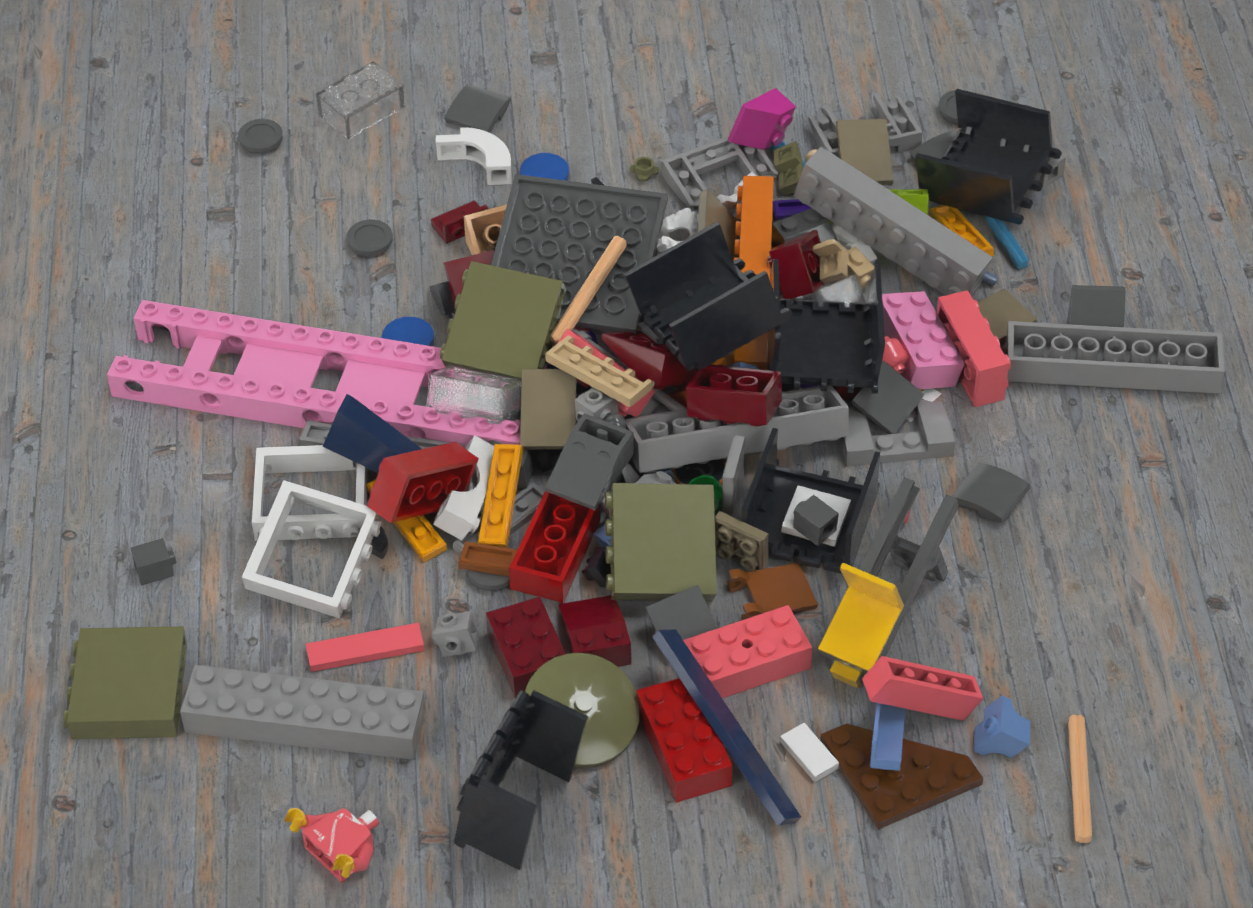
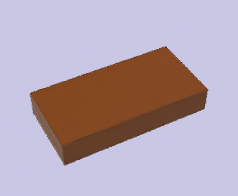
[458,541,518,577]

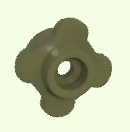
[630,157,659,181]

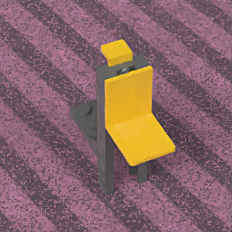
[818,477,959,689]

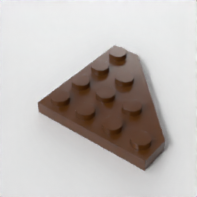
[820,723,983,830]

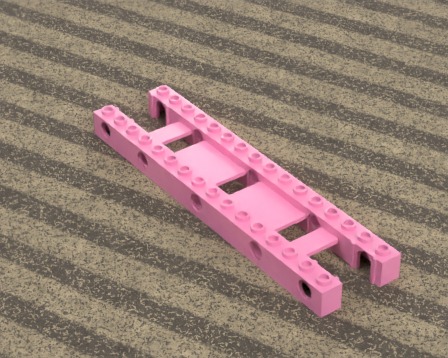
[107,300,547,448]

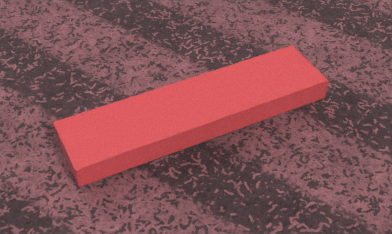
[306,623,424,672]

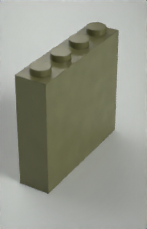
[440,261,567,385]
[605,483,717,601]
[63,626,187,739]

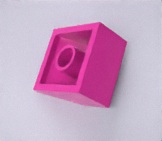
[728,88,796,150]

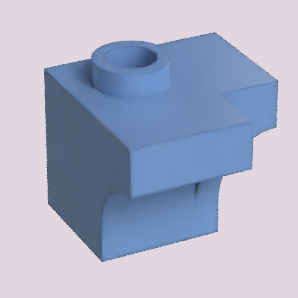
[974,695,1030,758]

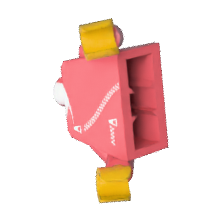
[284,808,379,883]

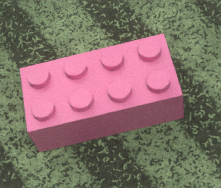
[882,291,965,389]

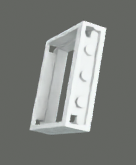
[252,445,368,541]
[242,480,382,619]

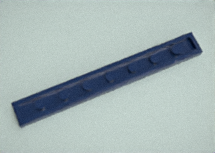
[652,629,801,826]

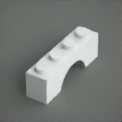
[433,435,494,541]

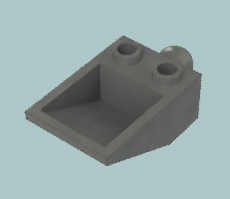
[545,413,634,510]

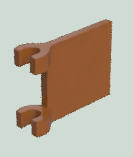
[726,563,818,620]

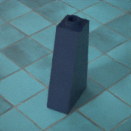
[323,394,422,473]

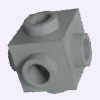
[575,387,619,421]
[432,611,479,657]

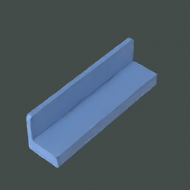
[870,703,905,771]

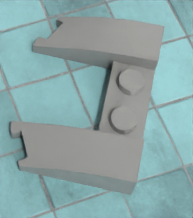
[808,94,922,158]
[660,136,778,209]
[840,399,955,466]

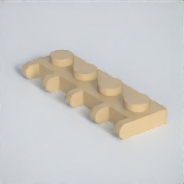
[546,335,654,407]

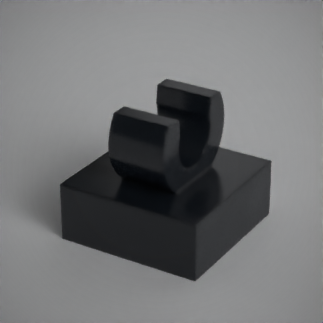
[581,547,611,587]

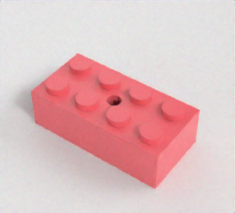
[937,290,1011,407]
[683,605,812,698]

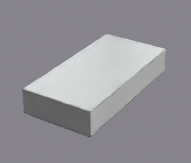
[780,723,839,782]

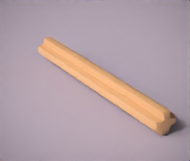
[550,236,627,344]
[1068,714,1092,844]

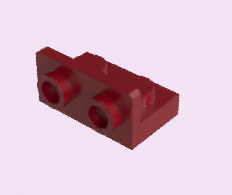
[431,200,489,244]

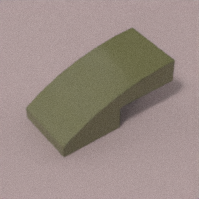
[774,141,804,196]

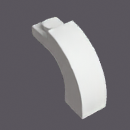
[436,128,512,185]

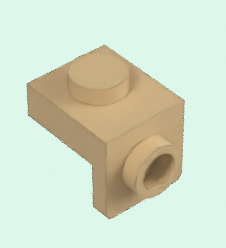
[813,239,848,284]
[846,246,874,292]

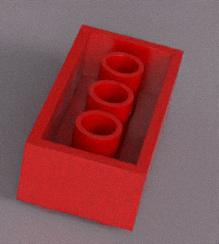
[367,442,479,523]
[509,491,601,603]
[636,678,732,803]

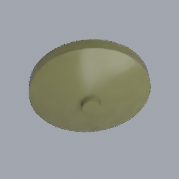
[525,653,640,768]

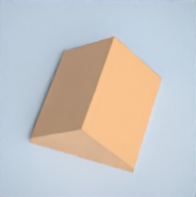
[464,204,507,255]

